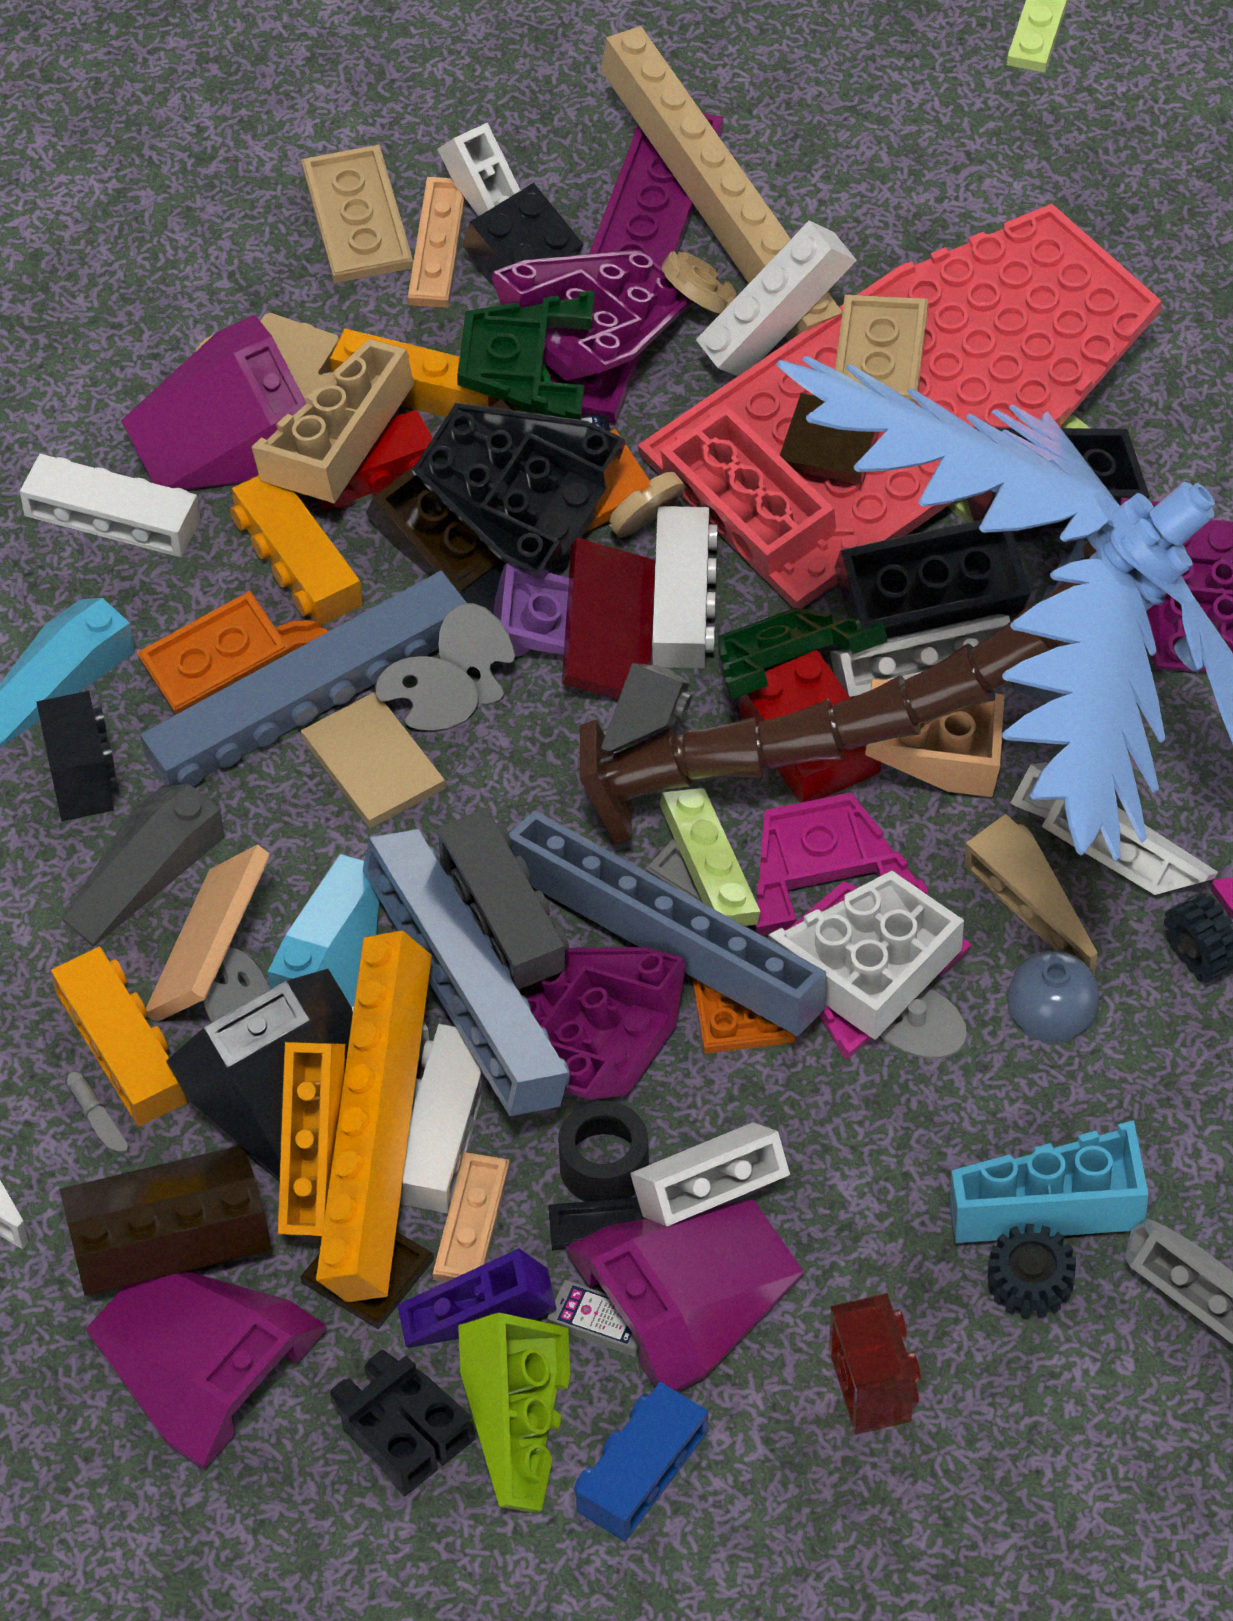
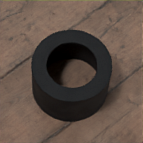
[558,1101,649,1201]

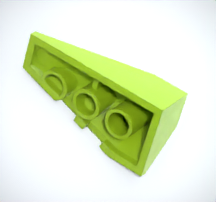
[458,1312,571,1512]

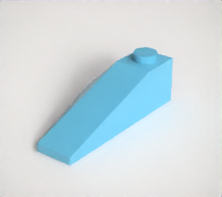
[0,598,135,748]
[268,854,380,1007]

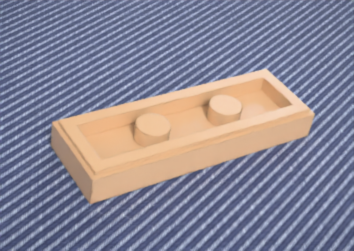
[433,1152,510,1282]

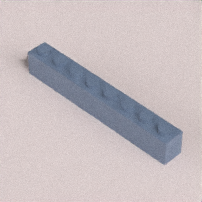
[140,570,467,787]
[509,810,826,1036]
[362,829,570,1116]

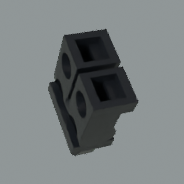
[330,1350,476,1497]

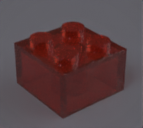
[829,1293,921,1435]

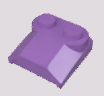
[493,563,569,656]

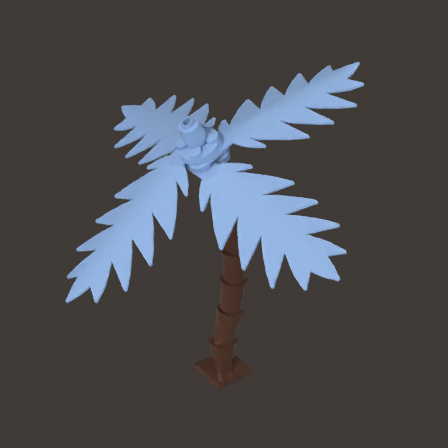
[579,356,1233,861]

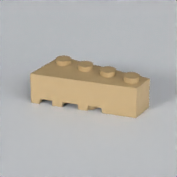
[251,339,414,503]

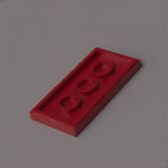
[561,537,656,700]

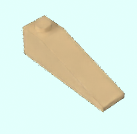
[964,814,1097,976]

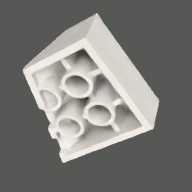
[768,870,964,1040]

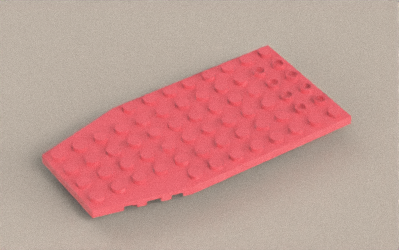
[638,204,1161,609]

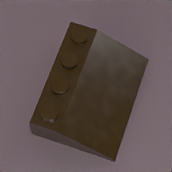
[366,399,511,593]
[59,1146,272,1296]

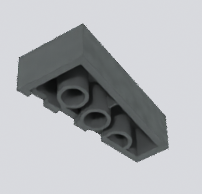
[438,808,569,990]

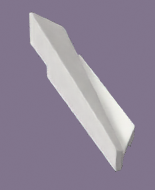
[1010,762,1218,895]

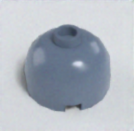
[1007,951,1099,1043]

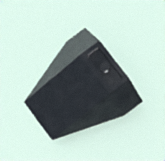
[412,403,625,579]
[166,969,353,1180]

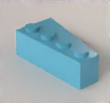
[949,1120,1148,1243]

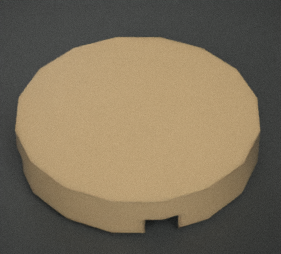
[662,251,737,313]
[609,472,685,538]

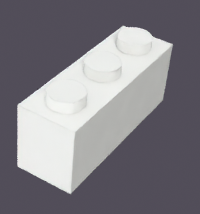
[630,1122,790,1227]

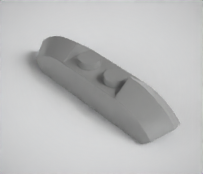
[1125,1219,1233,1344]

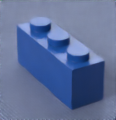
[574,1381,708,1542]

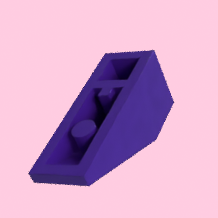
[398,1248,557,1348]

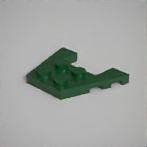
[457,290,595,420]
[718,607,888,699]

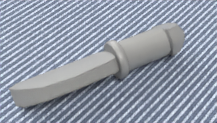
[66,1071,130,1154]

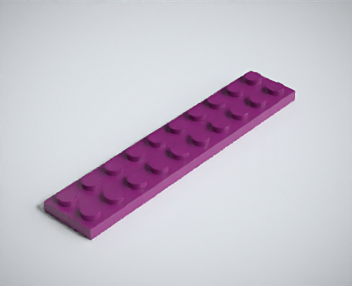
[546,112,723,424]

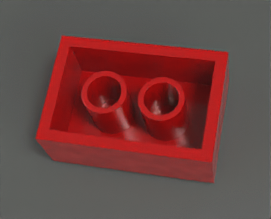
[739,650,881,803]

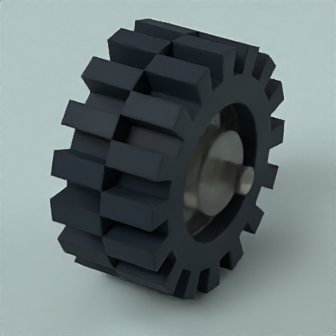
[1164,893,1233,983]
[987,1224,1076,1318]

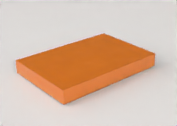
[136,591,290,715]

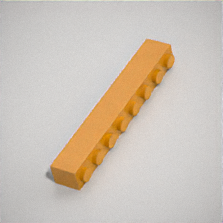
[316,930,432,1302]

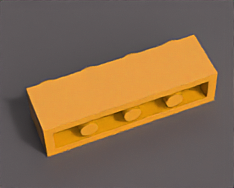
[330,328,500,417]
[230,475,363,625]
[51,946,187,1127]
[278,1042,345,1236]

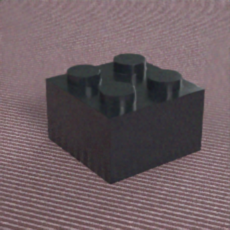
[462,183,583,284]
[36,691,119,822]

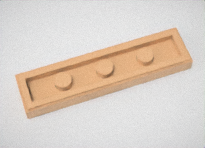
[408,177,466,308]

